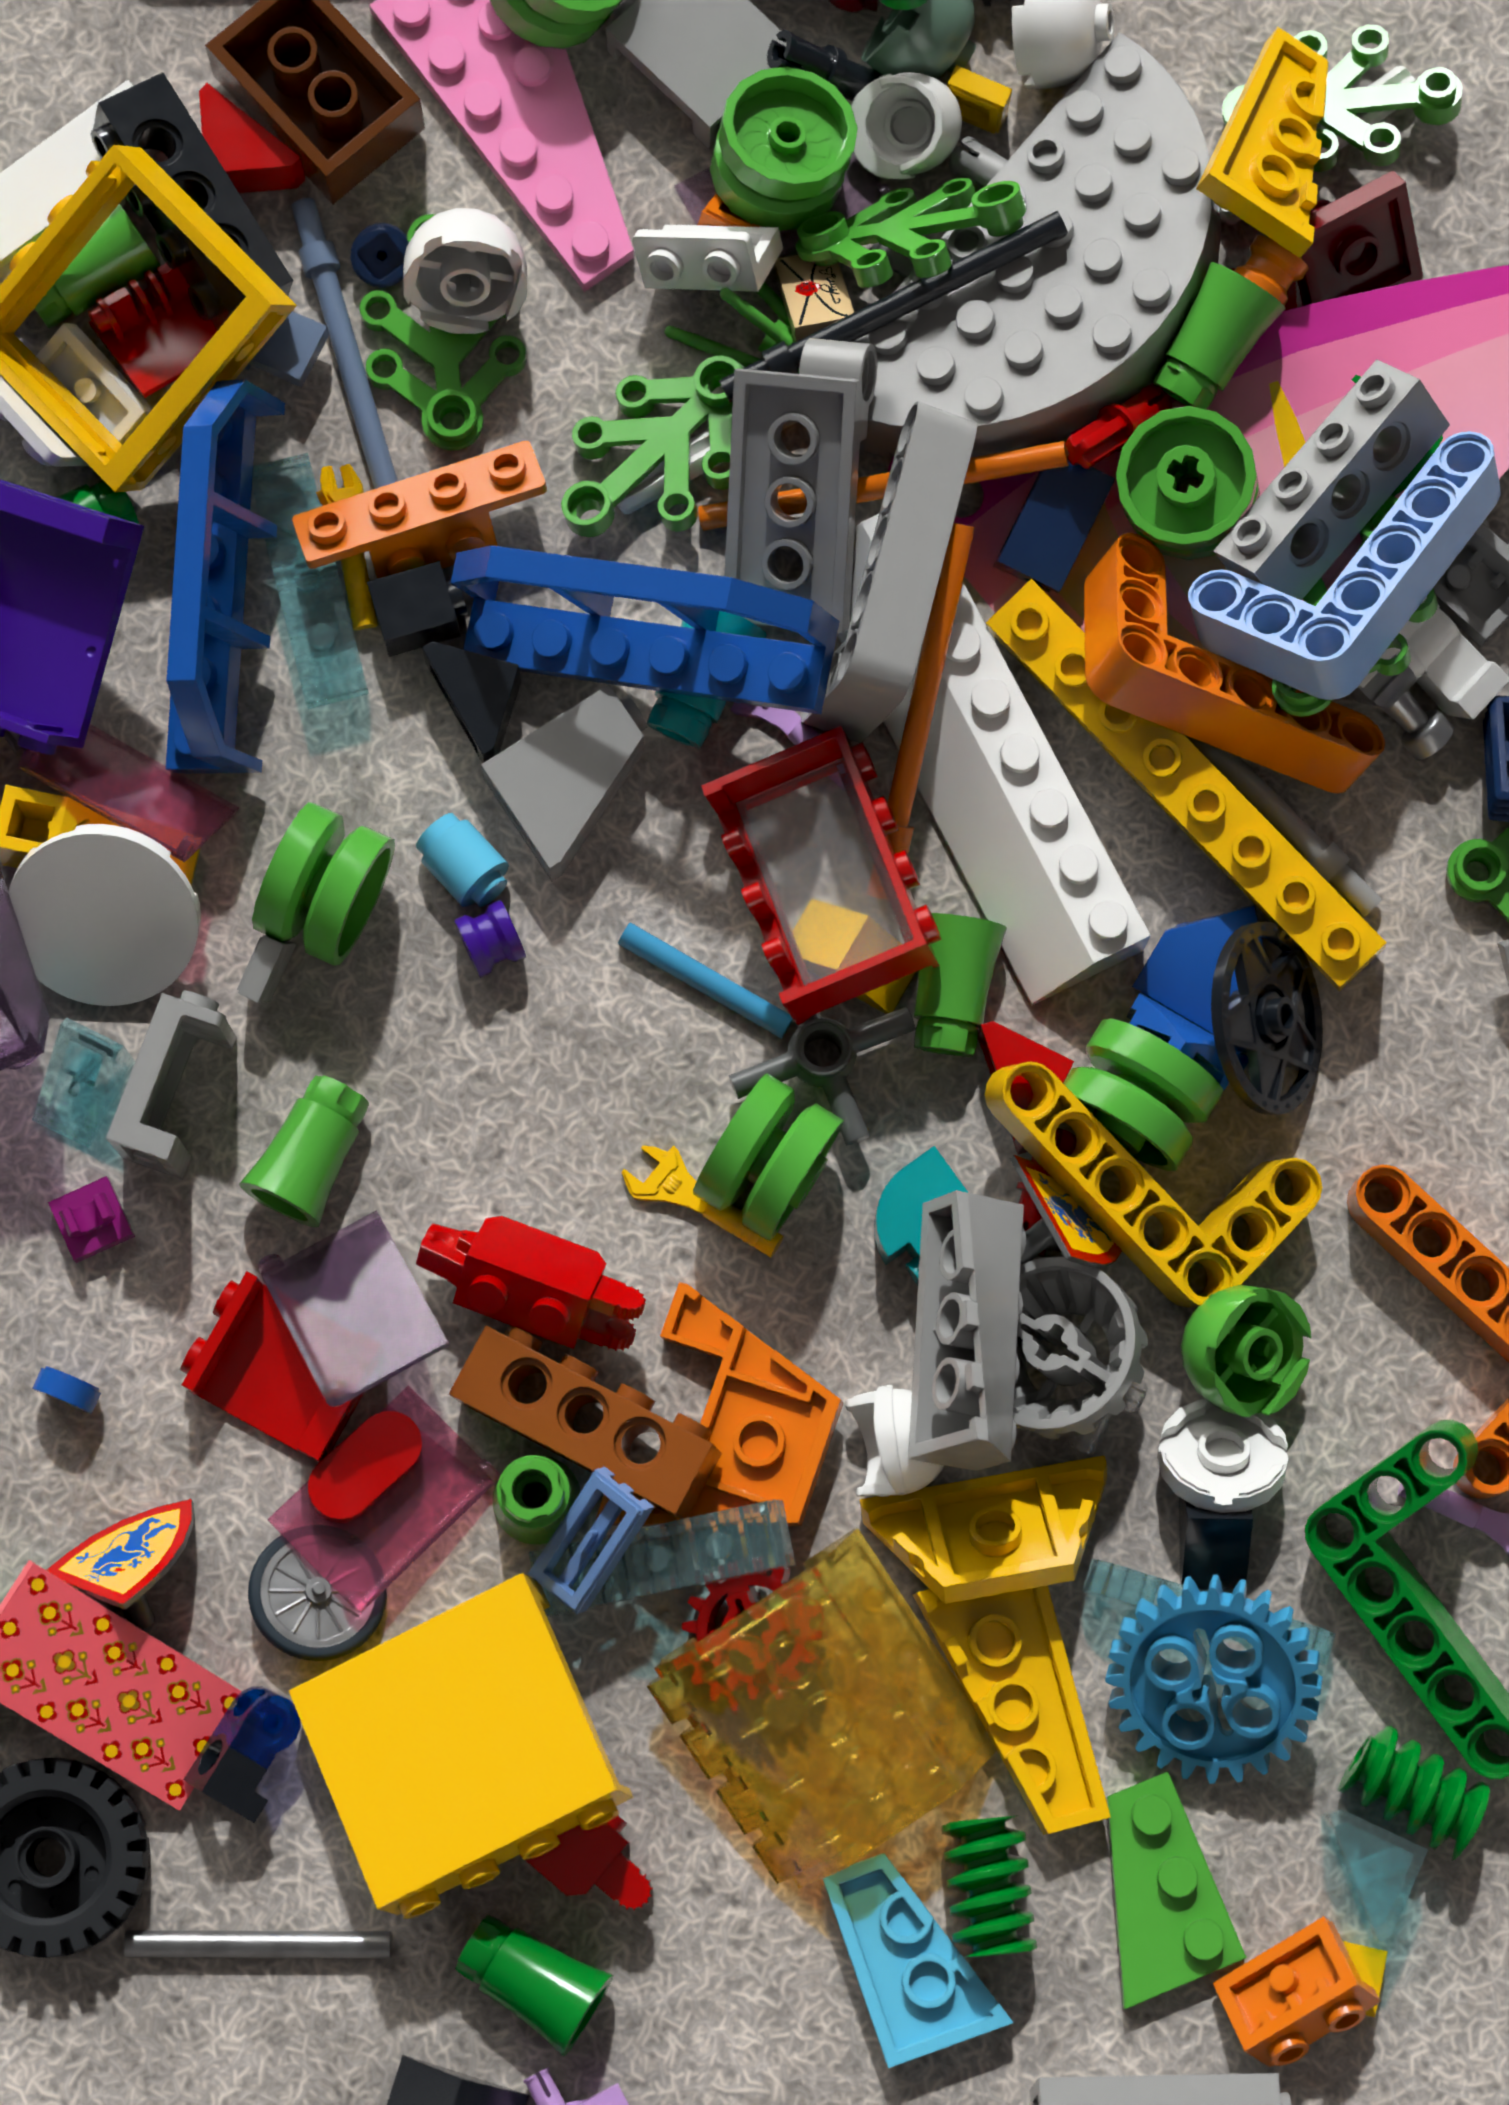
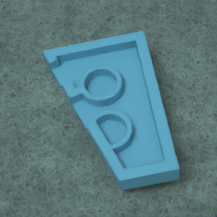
[821,1853,1014,2068]

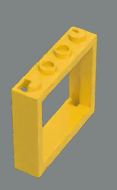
[0,145,297,492]

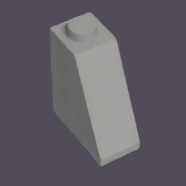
[481,684,648,882]

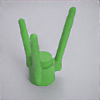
[665,281,799,371]

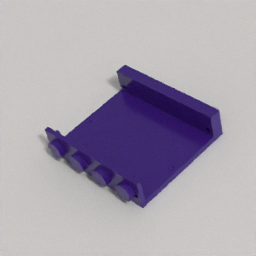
[0,479,144,755]

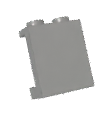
[606,0,787,150]
[106,990,237,1180]

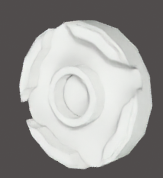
[1157,1399,1289,1513]

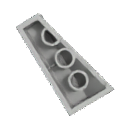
[908,1190,1026,1471]

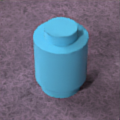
[416,813,509,907]

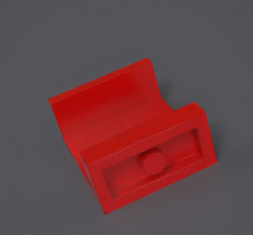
[180,1271,387,1463]

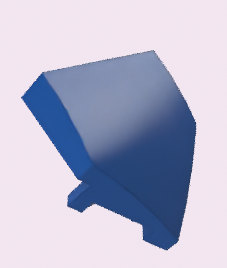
[1132,904,1268,1034]
[1127,993,1248,1091]

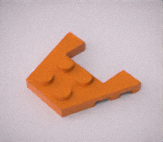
[595,1282,844,1526]

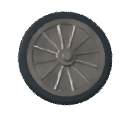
[248,1525,387,1661]

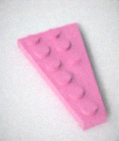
[369,0,634,292]

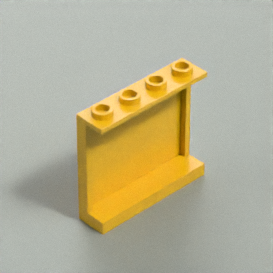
[289,1572,634,1919]

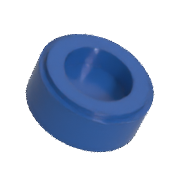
[32,1366,101,1414]

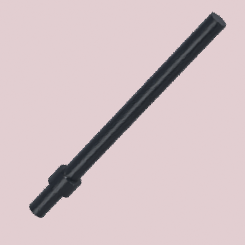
[719,211,1068,403]

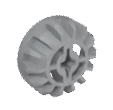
[1013,1257,1148,1439]

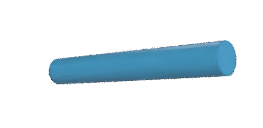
[618,922,793,1039]

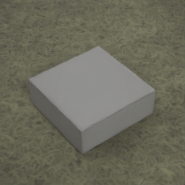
[237,935,296,1003]

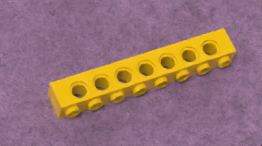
[986,578,1387,992]

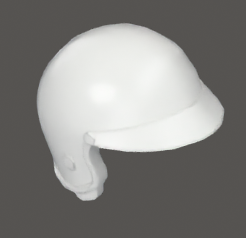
[851,72,962,179]
[845,1385,944,1498]

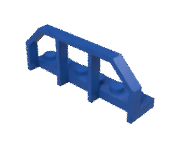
[166,379,285,774]
[450,545,840,715]

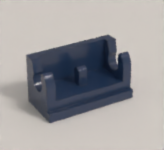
[993,462,1116,593]

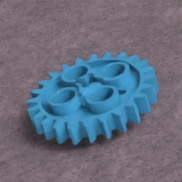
[1105,1575,1323,1784]

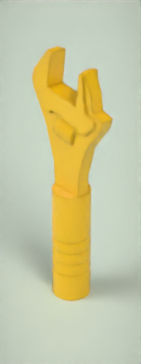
[316,464,378,631]
[621,1145,784,1258]

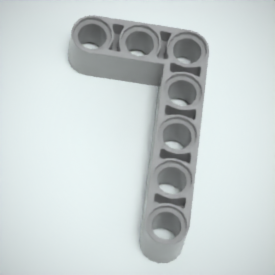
[801,401,977,743]

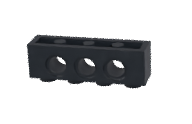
[91,72,293,331]

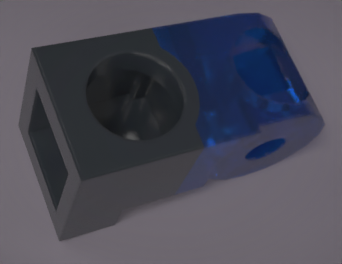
[183,1686,301,1823]

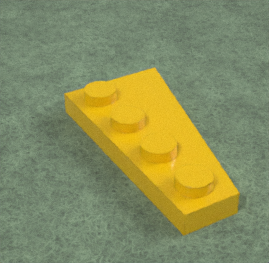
[1196,27,1328,258]
[912,1585,1111,1835]

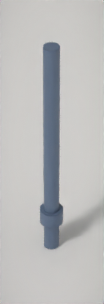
[291,198,398,489]

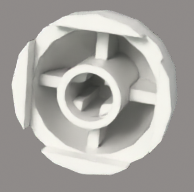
[1012,0,1114,89]
[403,208,527,334]

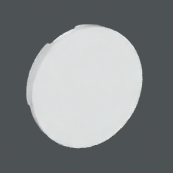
[5,824,201,1006]

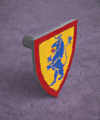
[1009,1155,1122,1268]
[47,1499,194,1630]

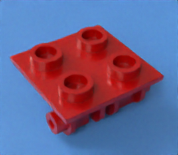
[88,263,217,398]

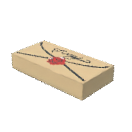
[774,255,854,342]

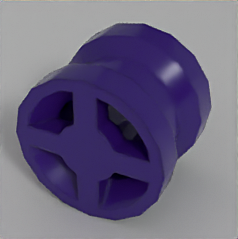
[454,900,526,978]

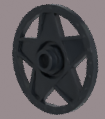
[1211,921,1323,1115]

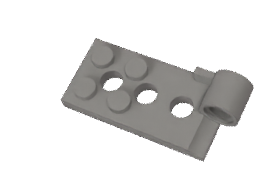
[724,338,877,634]

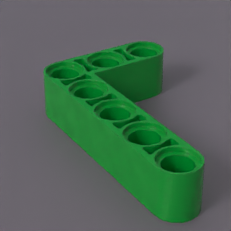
[1305,1420,1509,1779]

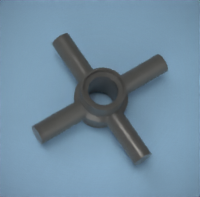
[729,978,916,1146]

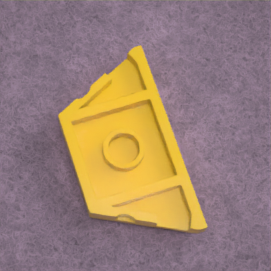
[859,1455,1107,1604]

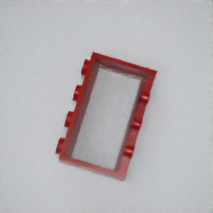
[701,726,942,1025]

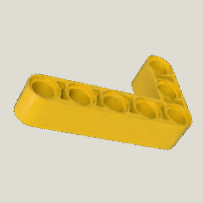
[985,1061,1322,1308]

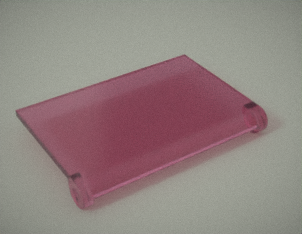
[18,724,239,862]
[267,1385,501,1613]

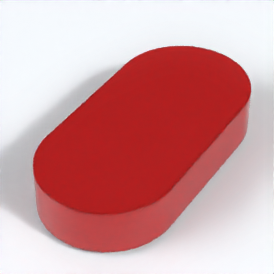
[308,1411,422,1523]

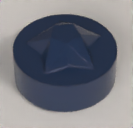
[350,223,409,288]

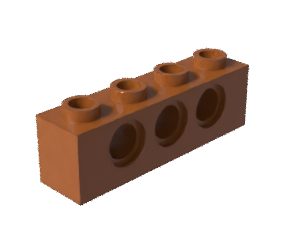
[449,1325,722,1522]

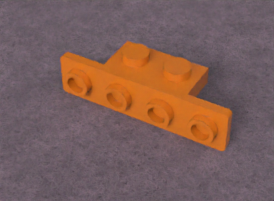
[292,440,547,579]

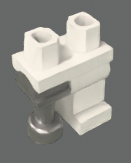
[1350,596,1509,761]

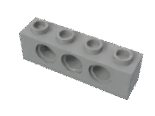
[1213,359,1450,600]

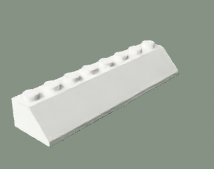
[837,514,1151,1006]

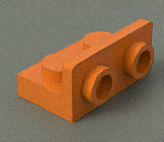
[1213,1916,1380,2067]

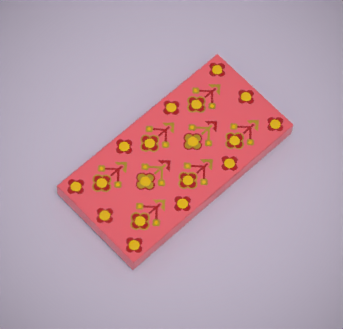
[0,1560,251,1811]

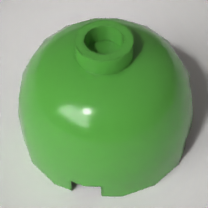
[1181,1285,1311,1417]

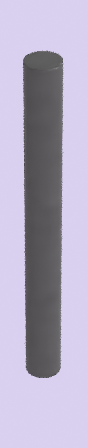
[124,1930,392,1958]

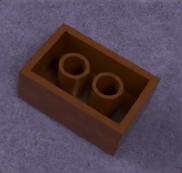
[205,0,425,205]

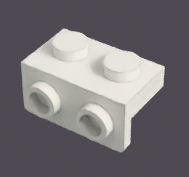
[632,225,783,292]

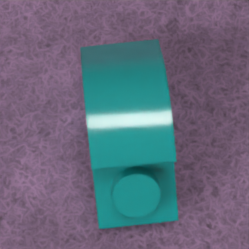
[874,1145,969,1286]

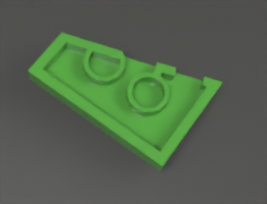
[1106,1771,1246,2009]

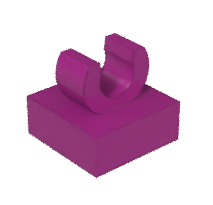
[48,1176,135,1263]

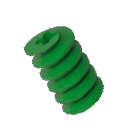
[1337,1726,1490,1860]
[941,1815,1037,1957]

